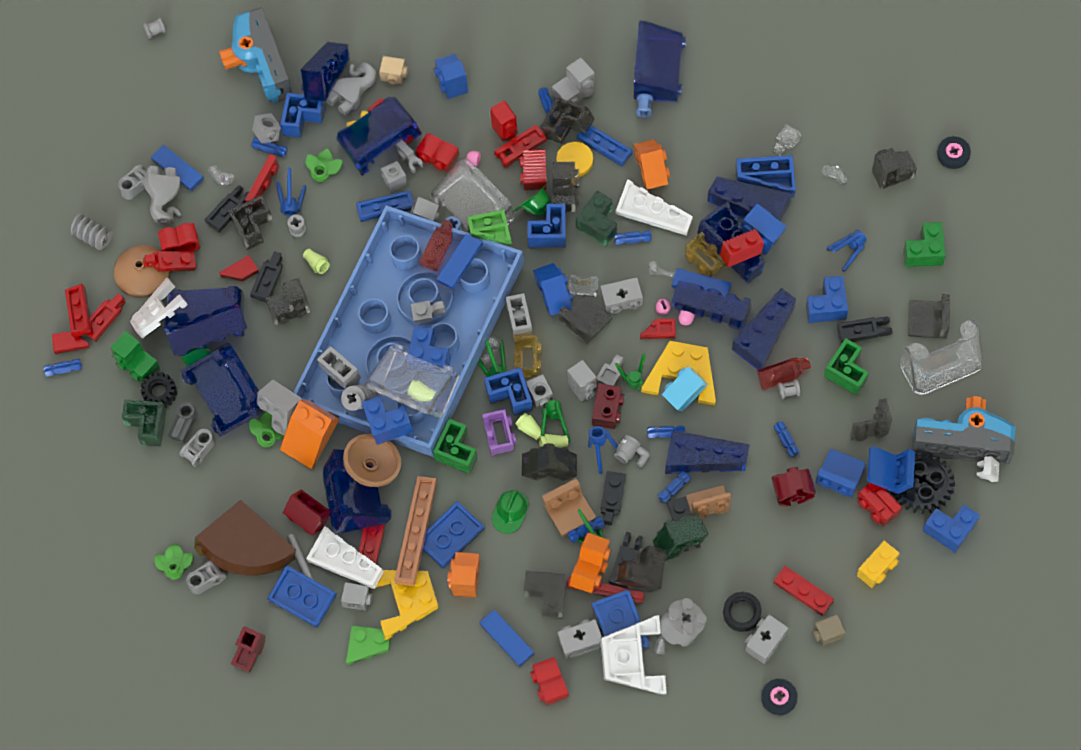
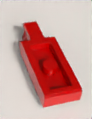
[143,251,196,272]
[85,293,126,342]

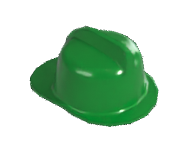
[513,185,552,216]
[492,490,529,534]

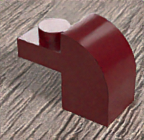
[231,626,265,672]

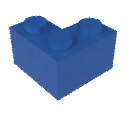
[433,54,468,99]
[281,93,325,137]
[740,203,787,255]
[528,204,566,248]
[532,263,573,316]
[806,276,848,323]
[406,326,451,375]
[484,367,533,415]
[361,396,414,445]
[923,505,980,553]

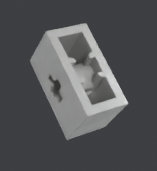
[600,277,643,314]
[505,293,533,340]
[317,346,361,389]
[567,360,597,402]
[745,615,789,665]
[557,619,602,659]

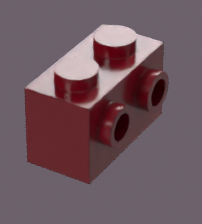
[592,383,625,429]
[282,489,331,535]

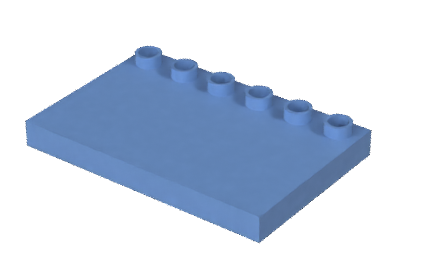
[293,206,525,457]

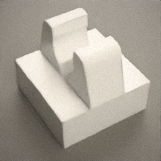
[977,456,999,482]

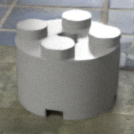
[660,598,707,646]

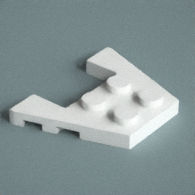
[130,278,188,338]
[601,615,667,695]

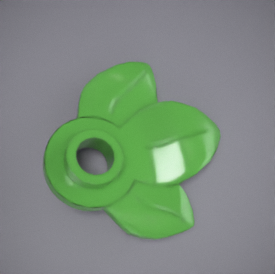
[305,149,343,182]
[249,412,284,447]
[154,544,193,580]

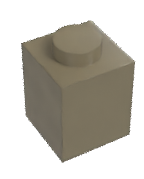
[812,615,845,646]

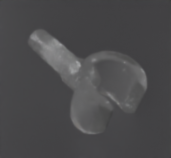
[648,262,675,278]

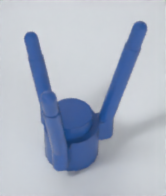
[276,167,306,216]
[827,230,866,271]
[588,426,618,474]

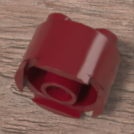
[771,467,816,507]

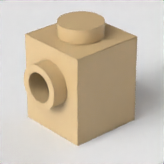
[379,56,408,84]

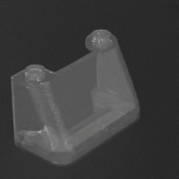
[431,157,514,234]
[899,318,983,395]
[364,343,460,418]

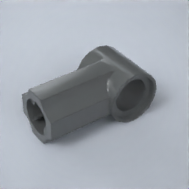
[168,402,198,442]

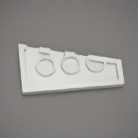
[616,180,693,236]
[306,526,384,589]

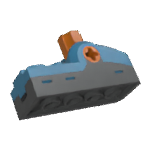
[219,7,292,104]
[912,396,1016,465]

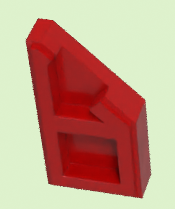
[219,255,259,281]
[640,318,676,339]
[52,331,90,354]

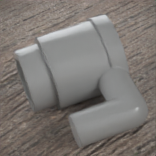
[614,435,650,468]

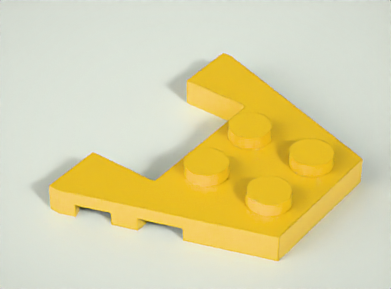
[641,341,716,406]
[370,570,438,640]

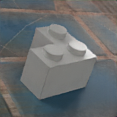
[552,58,595,110]
[257,380,303,436]

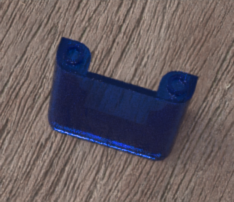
[634,21,686,102]
[336,97,422,176]
[164,285,244,341]
[180,343,264,437]
[323,449,392,533]

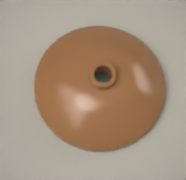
[114,245,170,297]
[343,434,401,487]

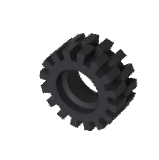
[140,372,177,409]

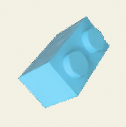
[662,367,709,412]

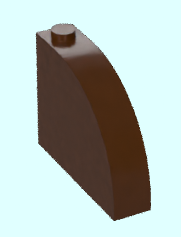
[194,500,296,576]

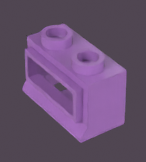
[482,409,517,456]

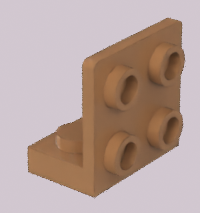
[542,478,596,536]
[686,485,732,519]

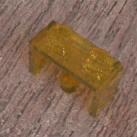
[685,232,726,277]
[513,335,541,377]

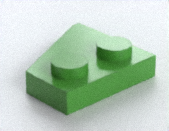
[467,210,512,244]
[346,626,391,665]

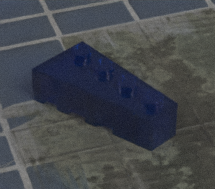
[300,42,350,102]
[707,177,792,221]
[697,202,765,283]
[671,280,751,329]
[732,288,796,372]
[163,304,247,356]
[665,430,750,474]

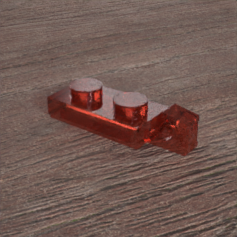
[418,219,453,271]
[757,357,811,390]

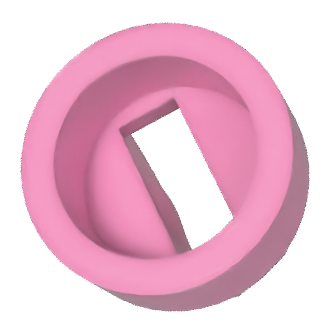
[466,151,481,167]
[655,299,671,315]
[678,310,695,326]

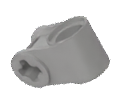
[118,165,146,200]
[179,429,215,467]
[187,561,226,594]

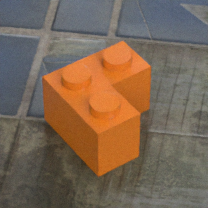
[633,139,670,189]
[570,533,611,594]
[447,552,480,598]

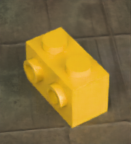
[857,541,900,588]

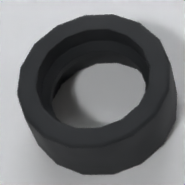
[723,592,762,632]

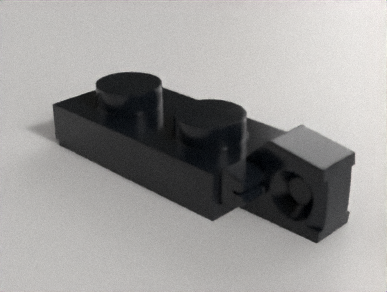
[250,251,283,303]
[601,471,626,526]

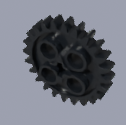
[892,453,955,514]

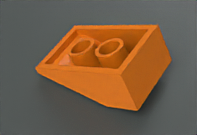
[280,400,340,469]

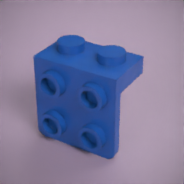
[867,446,915,494]
[816,449,865,498]

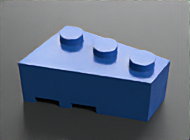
[735,155,796,198]

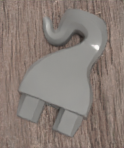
[325,62,377,116]
[143,166,182,224]

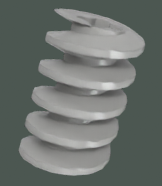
[71,213,113,250]
[341,383,379,411]

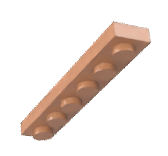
[394,476,437,586]

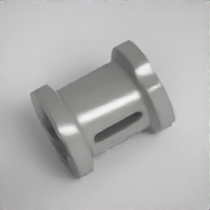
[143,18,166,39]
[288,215,306,238]
[778,379,801,400]

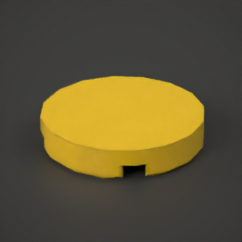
[556,142,593,177]

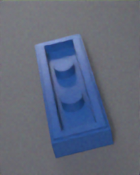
[577,123,633,167]
[151,145,204,192]
[356,190,413,222]
[436,234,483,289]
[672,268,731,302]
[479,610,534,667]

